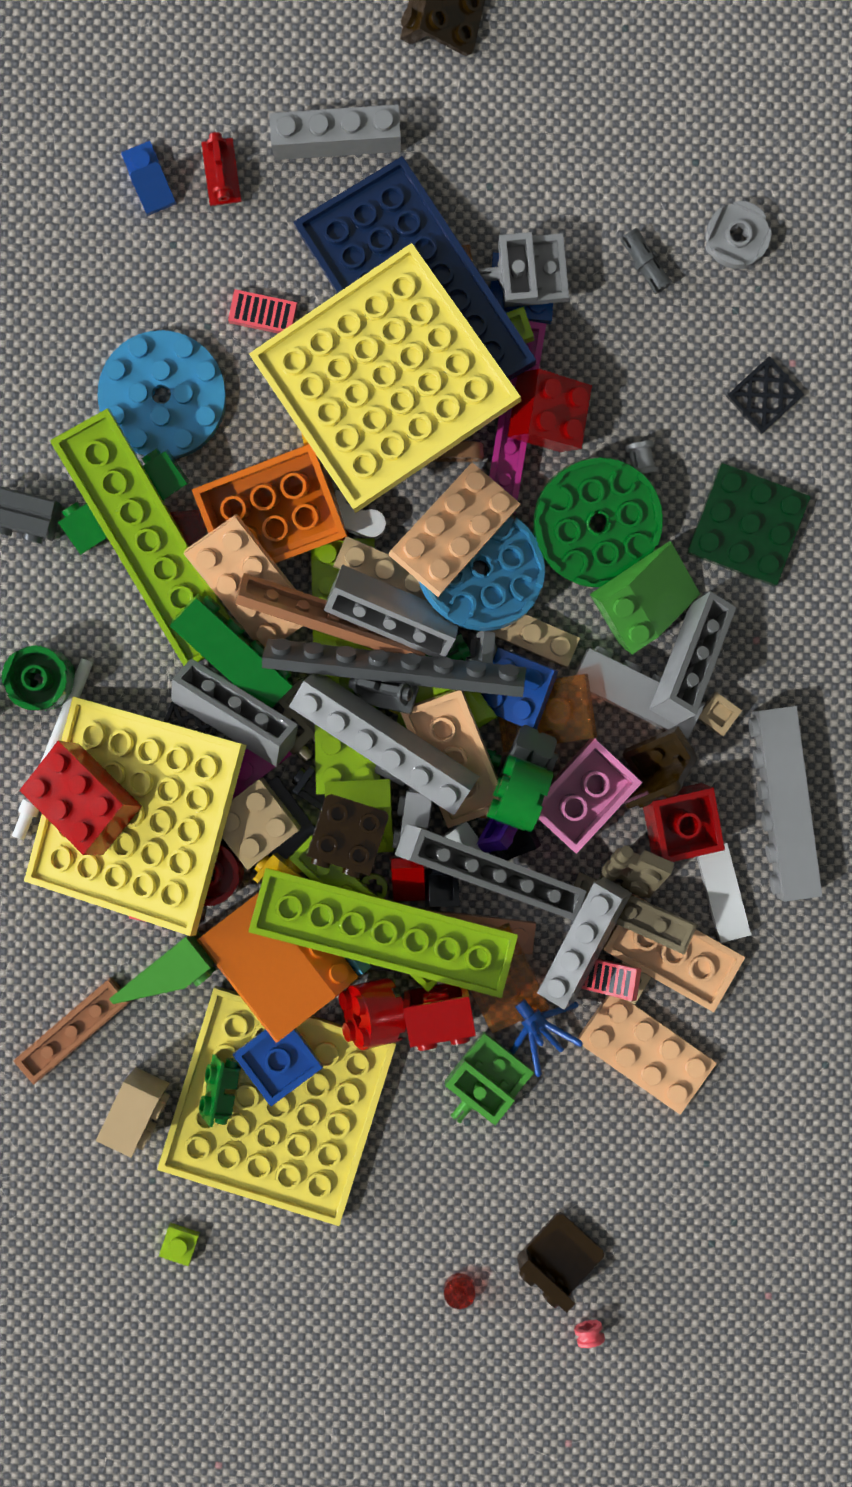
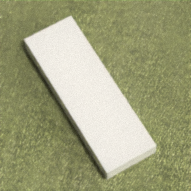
[697,843,751,943]

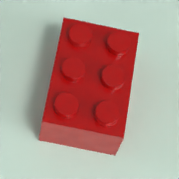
[19,741,142,855]
[403,984,476,1051]

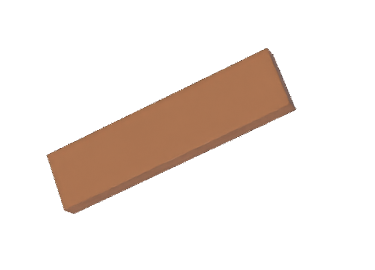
[13,977,132,1085]

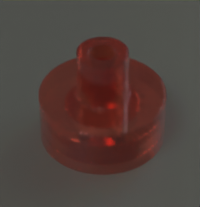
[444,1273,475,1309]

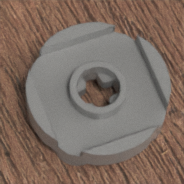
[705,201,772,269]

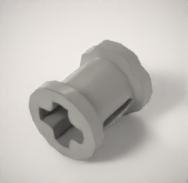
[625,440,659,477]

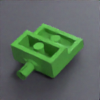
[445,1031,534,1126]

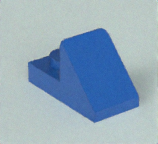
[121,141,176,216]

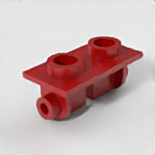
[201,132,242,206]

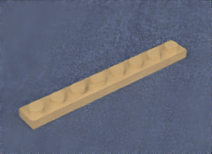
[333,537,580,668]

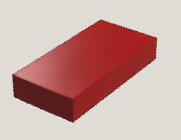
[391,858,425,901]

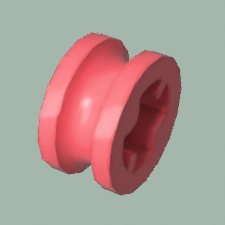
[574,1320,605,1348]

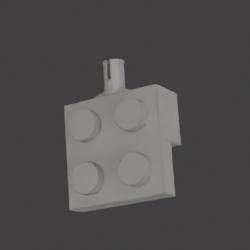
[478,232,569,308]
[392,787,433,857]

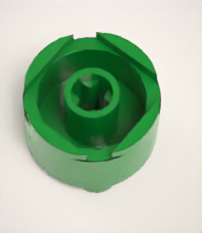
[1,645,75,711]
[486,755,553,832]

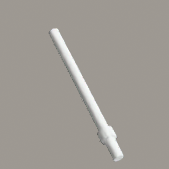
[12,658,94,840]

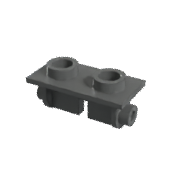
[349,678,420,714]

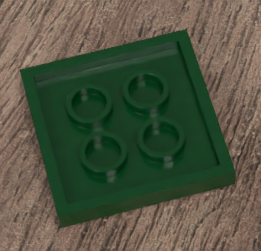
[686,463,811,587]

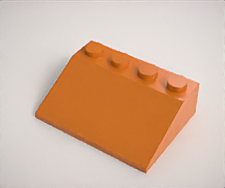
[191,444,347,563]
[197,891,359,1043]

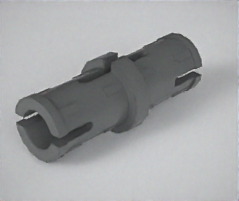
[620,228,672,294]

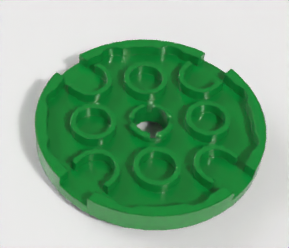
[534,457,663,587]

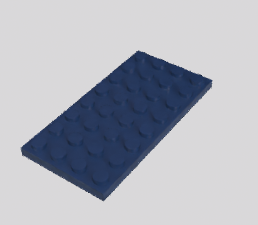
[293,156,536,381]

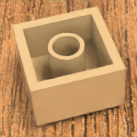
[222,777,301,870]
[96,1067,171,1158]

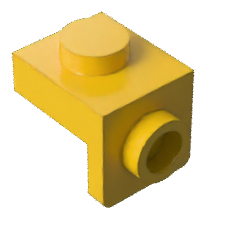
[253,852,307,883]

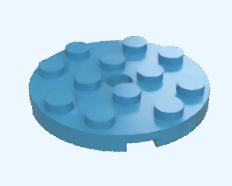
[97,330,226,459]
[419,517,545,631]

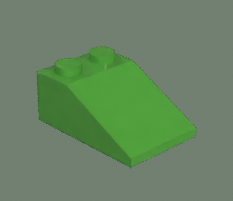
[590,541,700,655]
[109,931,216,1004]

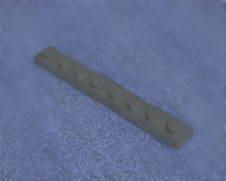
[262,639,526,697]

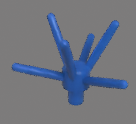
[510,999,583,1077]

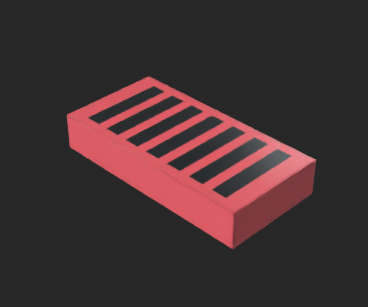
[228,289,298,334]
[582,959,642,1001]

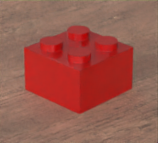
[507,369,592,452]
[643,783,725,862]

